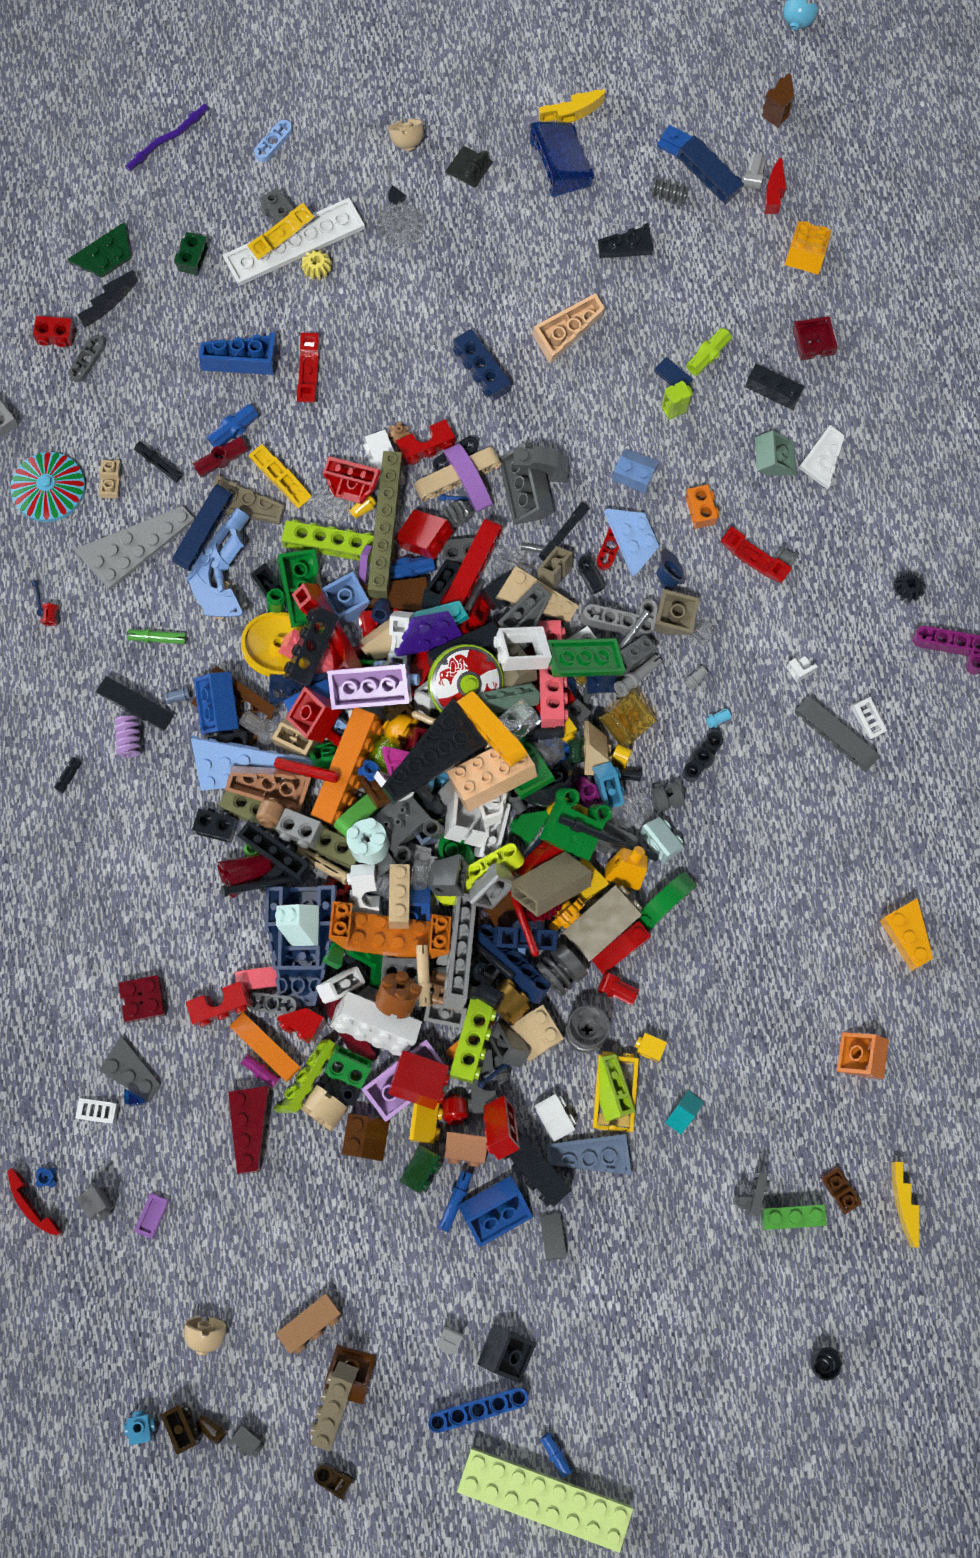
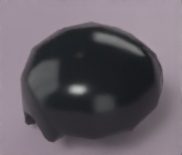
[810,1347,843,1381]

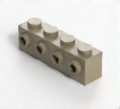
[310,1361,359,1452]

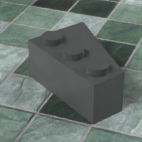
[497,581,551,650]

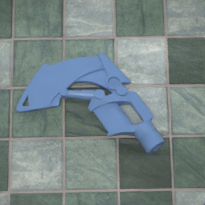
[186,508,250,617]

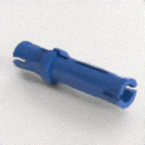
[438,1170,473,1233]

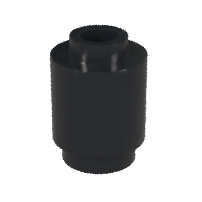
[338,1085,358,1106]

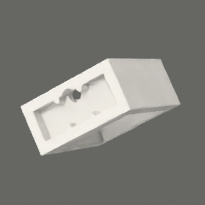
[494,626,552,671]

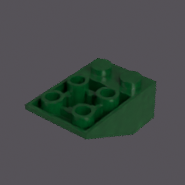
[399,1146,443,1195]

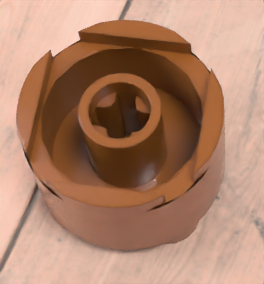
[375,971,422,1019]

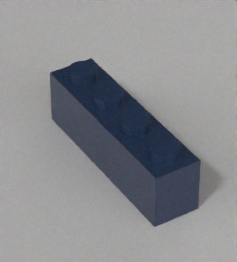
[677,135,744,205]

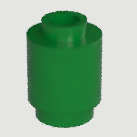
[266,588,285,613]

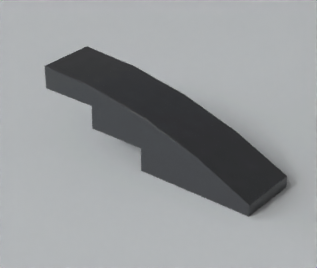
[77,270,138,328]
[95,676,174,731]

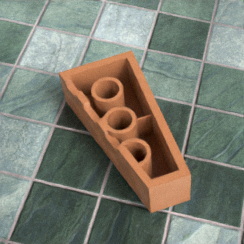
[225,766,311,812]

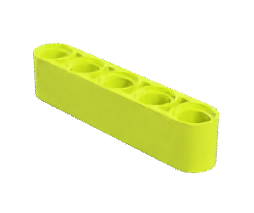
[433,843,525,907]

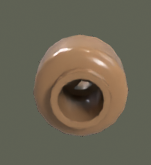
[256,798,285,828]

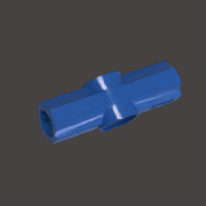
[207,404,259,447]
[390,556,435,581]

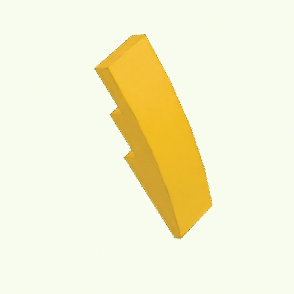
[248,444,312,509]
[891,1162,920,1248]

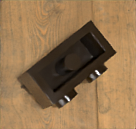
[160,1402,201,1455]

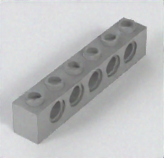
[442,893,476,1011]

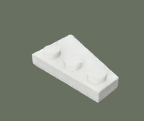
[798,425,844,489]

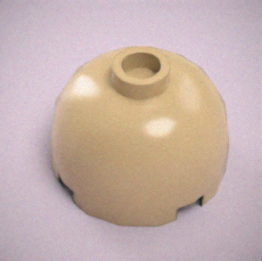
[388,119,424,151]
[184,1317,226,1355]

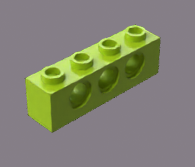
[450,999,497,1084]

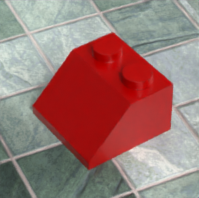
[286,686,341,743]

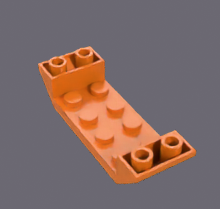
[329,901,451,959]

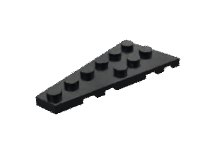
[381,698,488,804]

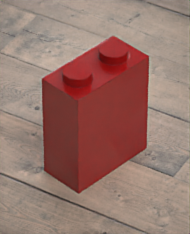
[394,509,454,560]
[388,1050,450,1110]

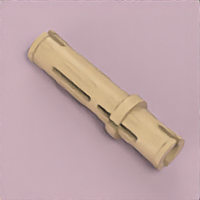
[296,846,347,885]
[416,945,432,1007]

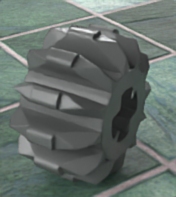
[440,501,472,529]

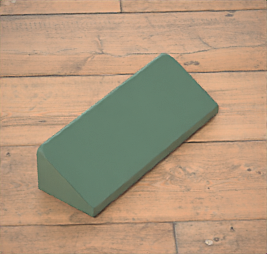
[479,683,540,714]

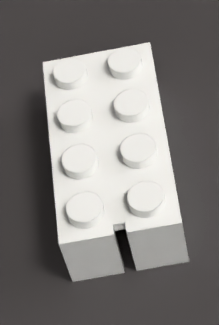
[444,790,490,847]
[329,992,422,1056]

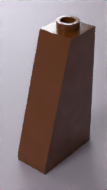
[361,577,427,612]

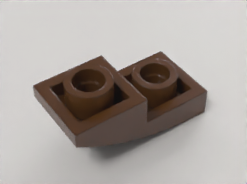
[820,1166,861,1215]

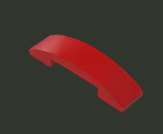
[296,333,319,403]
[720,526,792,583]
[8,1168,64,1236]

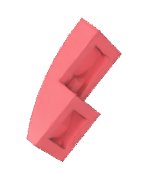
[235,967,278,991]

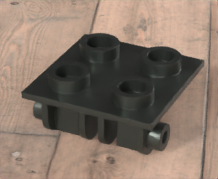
[445,145,493,188]

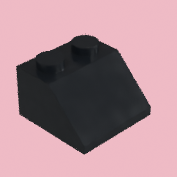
[477,1324,537,1383]

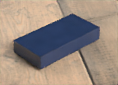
[654,357,693,386]

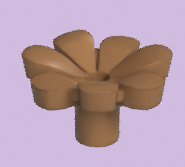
[387,422,410,444]

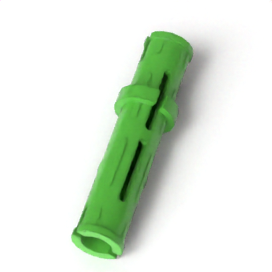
[128,629,186,645]

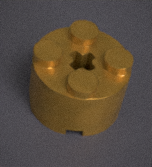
[495,978,531,1026]

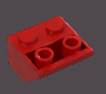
[276,1008,327,1044]

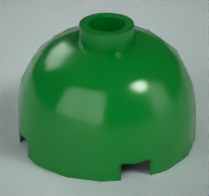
[309,742,338,770]

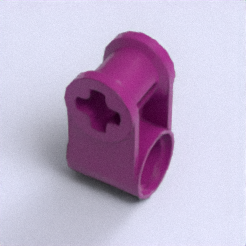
[575,776,603,809]

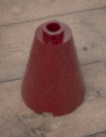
[217,855,274,898]

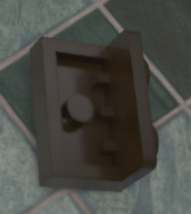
[381,703,414,722]

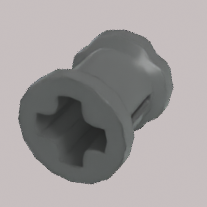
[775,545,799,567]

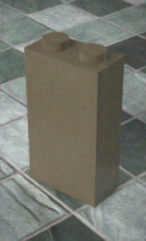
[511,851,592,917]
[563,884,643,962]

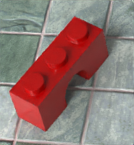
[396,419,455,466]
[186,981,253,1028]

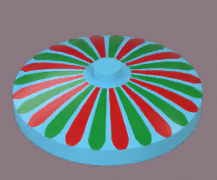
[11,452,85,522]

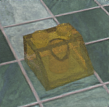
[599,691,657,747]

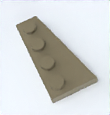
[213,474,284,525]

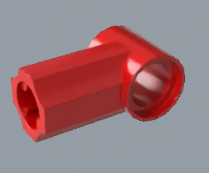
[597,972,640,1006]

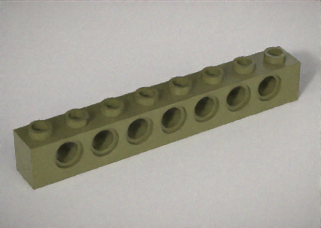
[368,451,403,599]
[218,791,362,869]

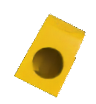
[612,744,632,768]

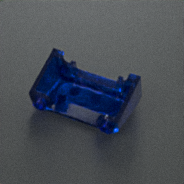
[529,121,594,198]

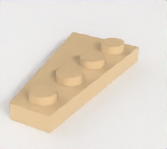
[496,566,579,623]

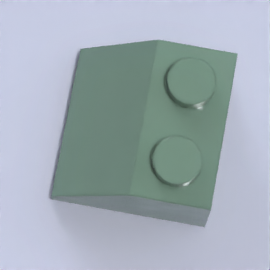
[755,430,797,476]

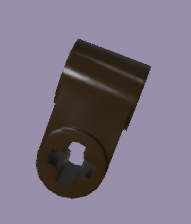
[314,1463,356,1500]

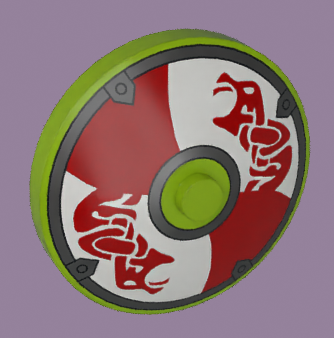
[428,644,503,713]

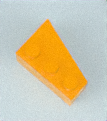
[880,898,933,972]

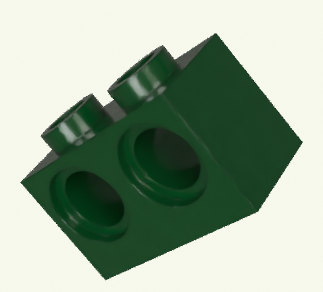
[174,232,209,276]

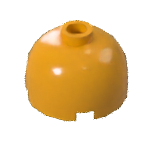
[383,713,419,751]

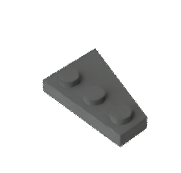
[99,1036,161,1102]

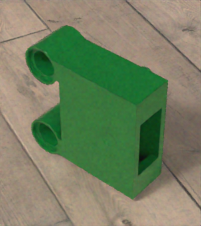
[539,788,612,861]

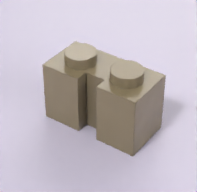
[538,546,573,590]

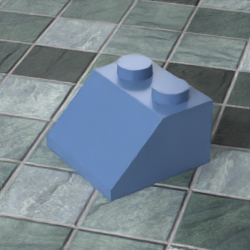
[612,449,660,494]
[321,571,370,627]

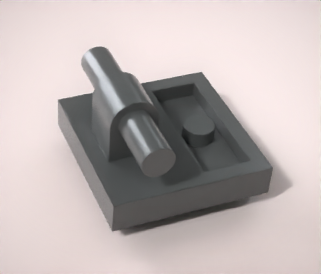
[733,1173,770,1217]

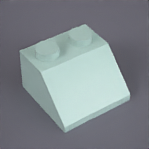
[640,817,684,864]
[275,904,319,946]

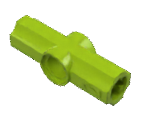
[686,328,732,376]

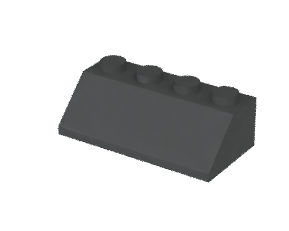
[499,442,554,525]

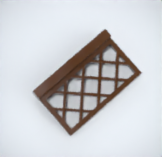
[191,666,280,746]

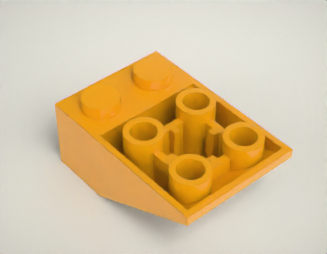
[785,221,832,275]

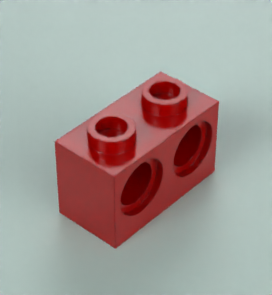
[33,316,75,348]

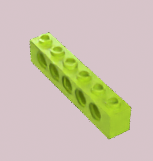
[281,520,396,561]

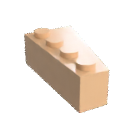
[532,293,605,364]

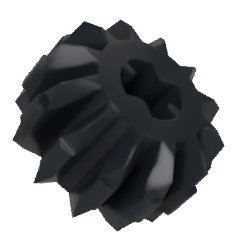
[893,570,926,603]

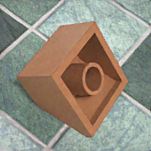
[444,1132,487,1167]

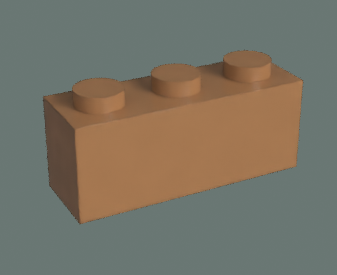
[275,1293,342,1354]

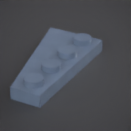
[546,1134,632,1175]

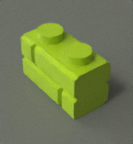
[662,381,693,420]

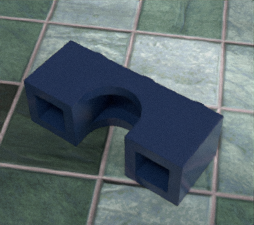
[493,926,557,951]

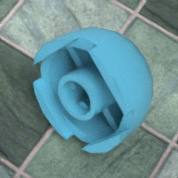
[783,0,819,30]

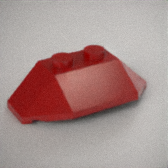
[323,456,381,504]

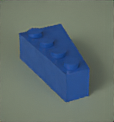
[199,332,277,375]

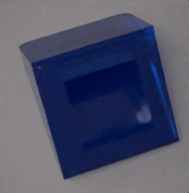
[124,1089,148,1106]

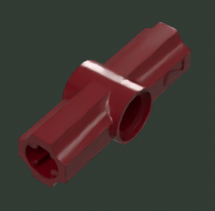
[192,437,248,478]

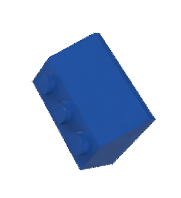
[193,672,239,735]
[458,1176,533,1248]

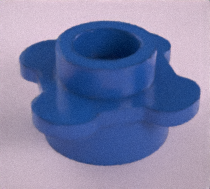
[357,760,381,782]
[36,1167,57,1188]

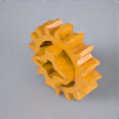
[548,897,585,931]

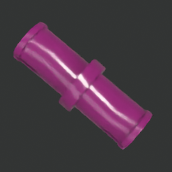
[241,1054,280,1088]

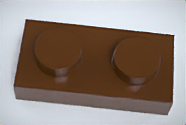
[358,770,392,809]

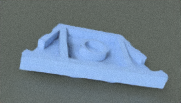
[604,509,659,576]

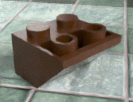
[762,73,794,128]

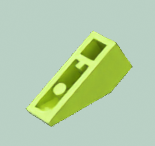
[599,1054,635,1122]

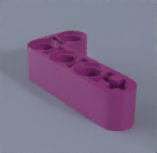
[912,626,980,675]

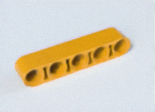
[456,691,528,767]

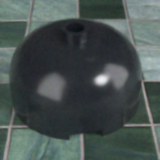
[524,756,575,807]

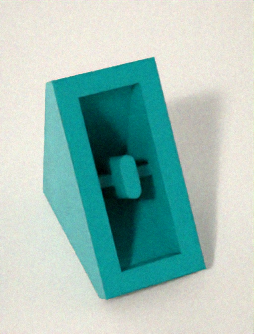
[665,1090,704,1135]

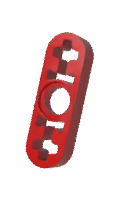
[596,527,619,571]

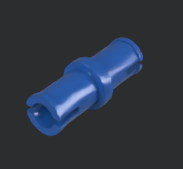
[539,1432,573,1478]

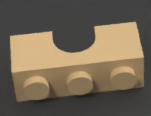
[389,864,410,929]

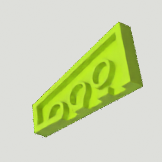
[273,1039,335,1113]

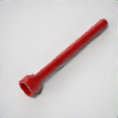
[509,870,539,957]

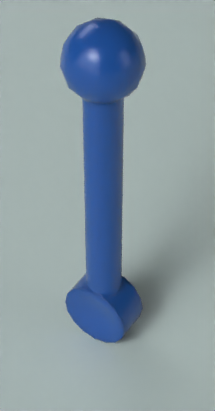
[439,494,469,501]

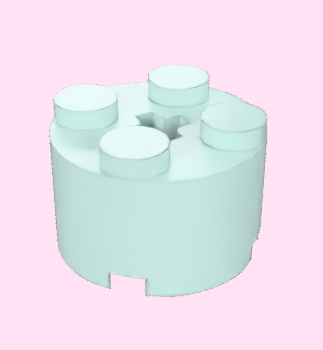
[347,818,390,865]

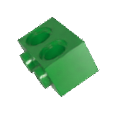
[324,1044,373,1089]

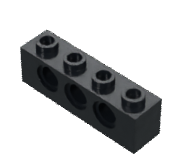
[283,606,339,687]

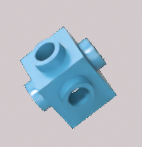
[124,1410,156,1445]

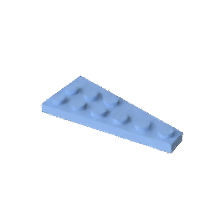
[191,735,315,791]

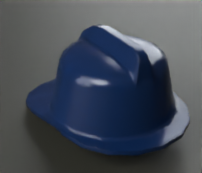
[656,550,685,589]

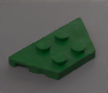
[68,222,131,278]

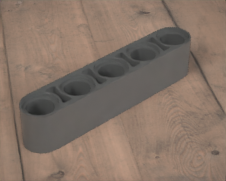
[795,697,879,772]

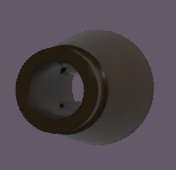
[196,1414,228,1445]

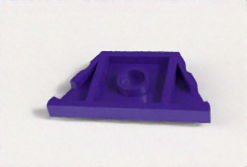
[394,611,462,657]

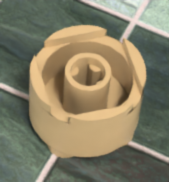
[300,1085,348,1132]

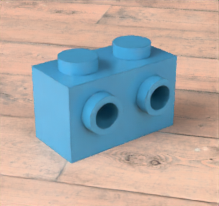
[592,761,625,809]

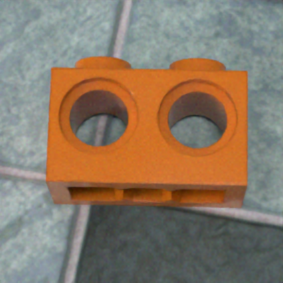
[685,484,719,529]

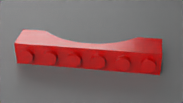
[292,583,363,670]

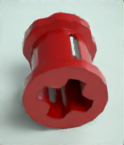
[40,603,59,626]

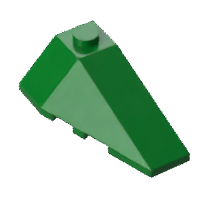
[276,549,318,628]

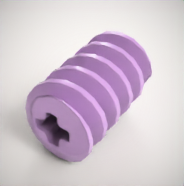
[114,716,141,758]

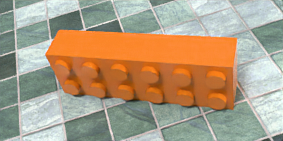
[311,708,385,826]

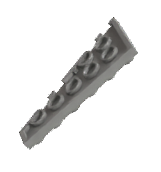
[74,506,194,590]

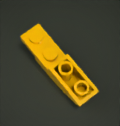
[538,89,605,126]

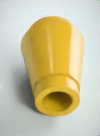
[349,496,377,519]

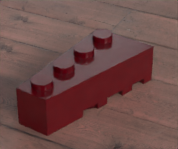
[228,1086,271,1175]

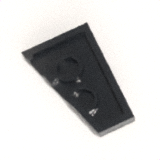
[597,223,652,259]

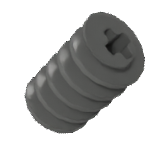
[651,175,690,206]

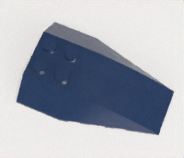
[265,885,337,1006]

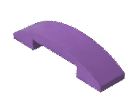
[443,443,493,513]

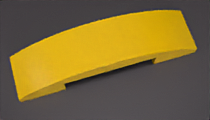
[247,203,314,260]

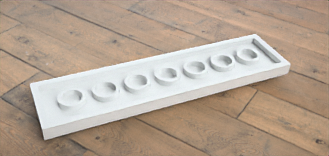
[223,198,365,287]

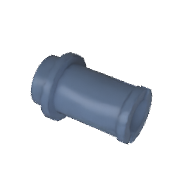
[165,687,191,704]

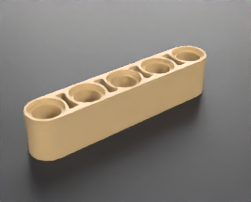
[413,447,502,502]

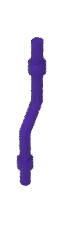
[125,104,209,171]

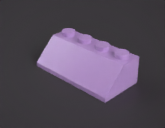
[327,664,412,710]
[361,1039,450,1122]

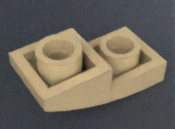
[99,460,120,498]

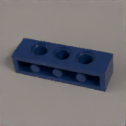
[453,329,511,401]

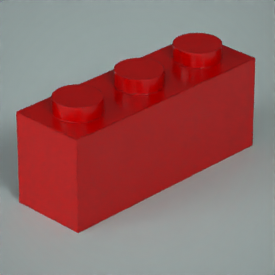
[483,1095,520,1160]

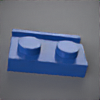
[656,125,693,157]

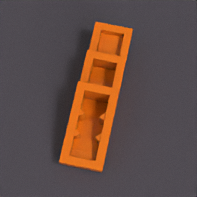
[229,1012,301,1082]

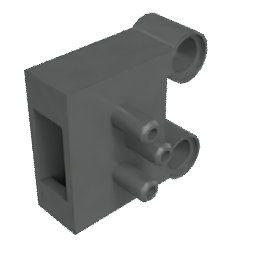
[373,795,445,865]

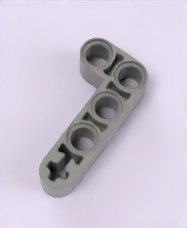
[580,599,657,638]

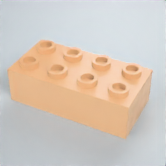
[447,736,537,812]

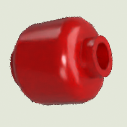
[441,1094,468,1125]

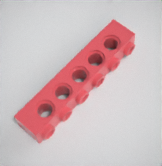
[538,620,568,729]

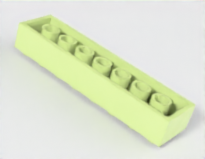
[457,1446,633,1553]

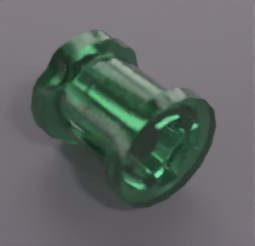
[567,740,585,763]

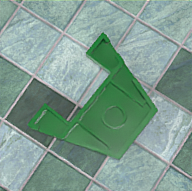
[322,942,383,990]

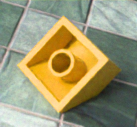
[409,1103,442,1145]

